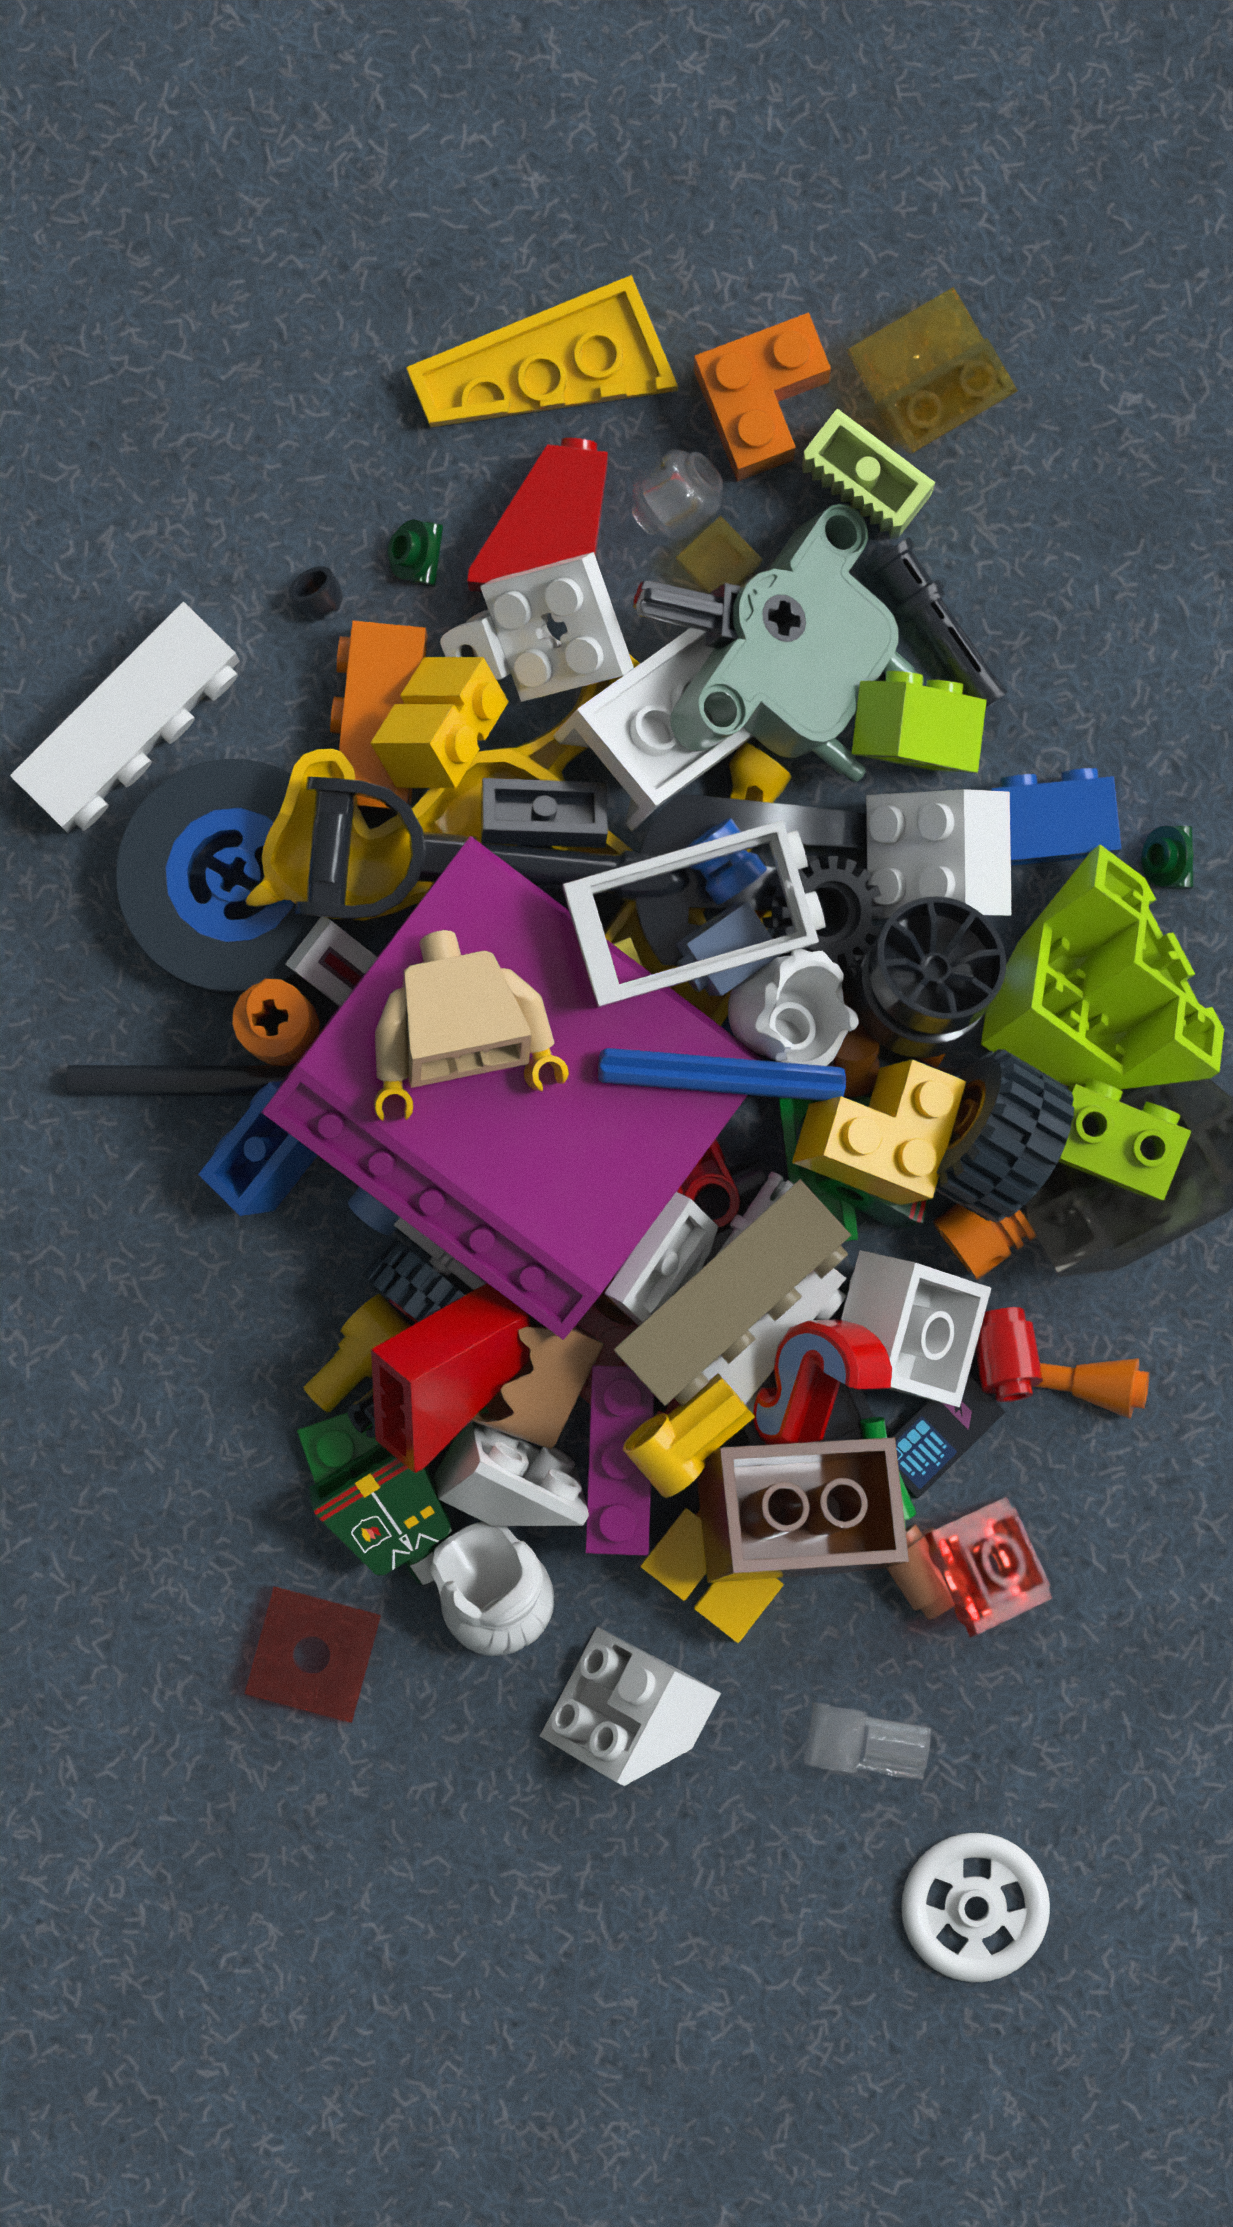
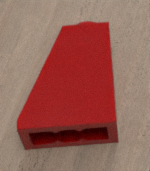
[467,438,608,592]
[371,1283,531,1473]

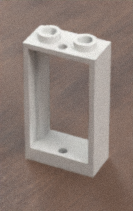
[562,820,826,1008]

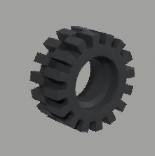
[762,856,883,966]

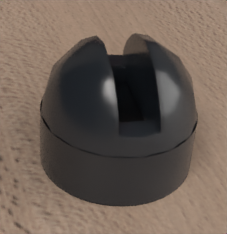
[289,566,343,621]

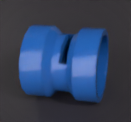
[686,818,767,905]

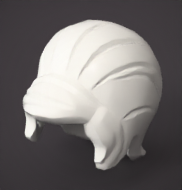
[728,948,858,1066]
[429,1521,554,1656]

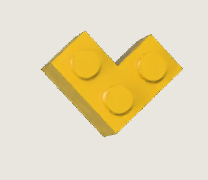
[792,1059,966,1205]

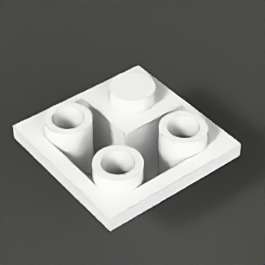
[433,1419,589,1526]
[540,1627,721,1786]

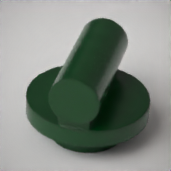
[388,519,443,587]
[1141,825,1194,889]

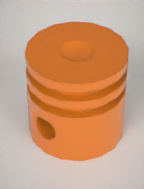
[933,1203,1036,1280]

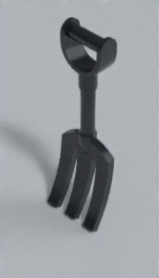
[295,777,868,966]

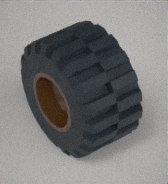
[935,1049,1074,1222]

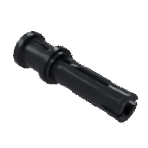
[865,537,1007,707]

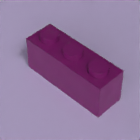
[586,1366,654,1556]

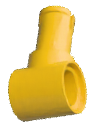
[303,1294,411,1412]

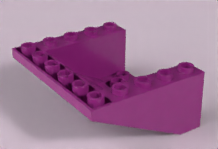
[261,836,766,1340]

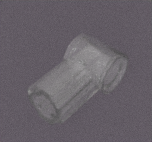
[803,1702,932,1780]

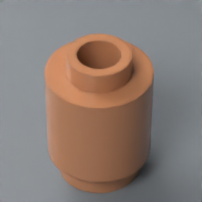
[885,1524,969,1620]

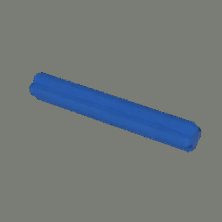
[597,1048,846,1101]

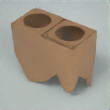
[471,1314,604,1450]

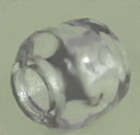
[632,449,723,541]

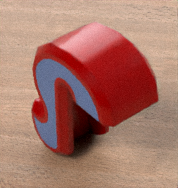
[753,1320,893,1445]

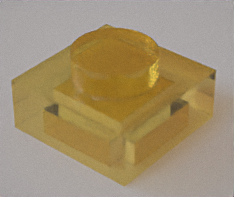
[676,516,762,594]

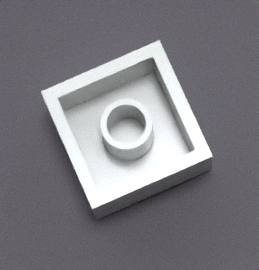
[866,789,1011,919]
[841,1250,991,1407]

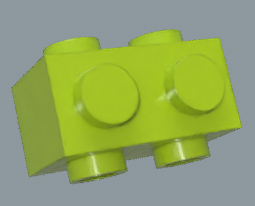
[1058,1078,1191,1202]

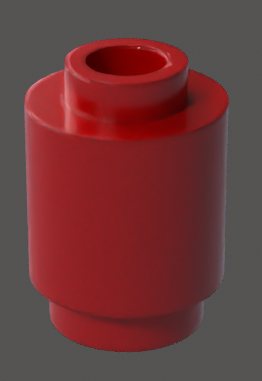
[975,1307,1043,1402]

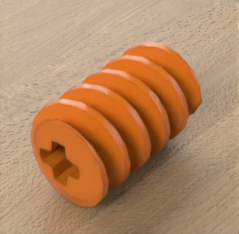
[232,979,320,1066]

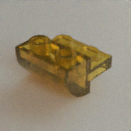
[846,287,1018,454]

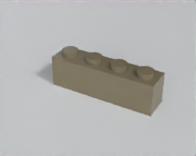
[613,1180,851,1406]

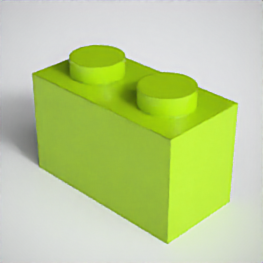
[852,671,986,773]

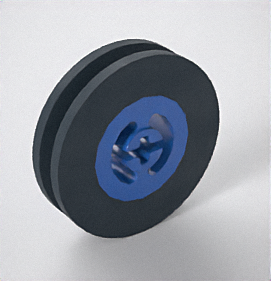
[116,758,344,996]

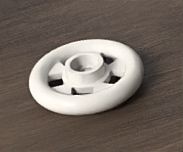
[902,1833,1050,1982]

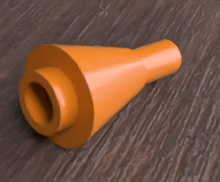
[1034,1358,1149,1419]

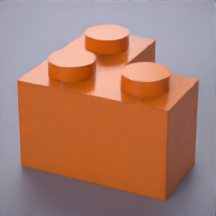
[694,312,831,482]

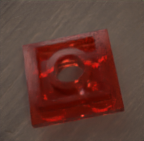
[924,1497,1052,1638]
[245,1586,381,1723]

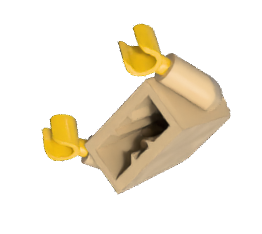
[374,930,569,1121]

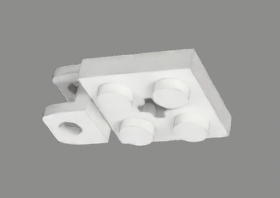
[440,552,634,702]

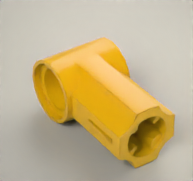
[623,1373,755,1498]

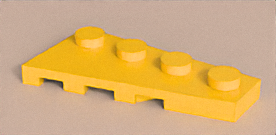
[406,275,678,428]

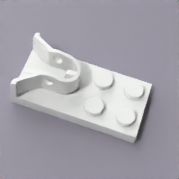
[553,628,754,832]

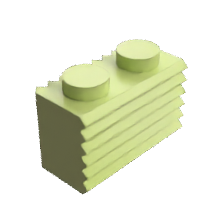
[802,409,935,539]

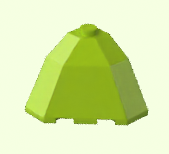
[981,845,1224,1090]

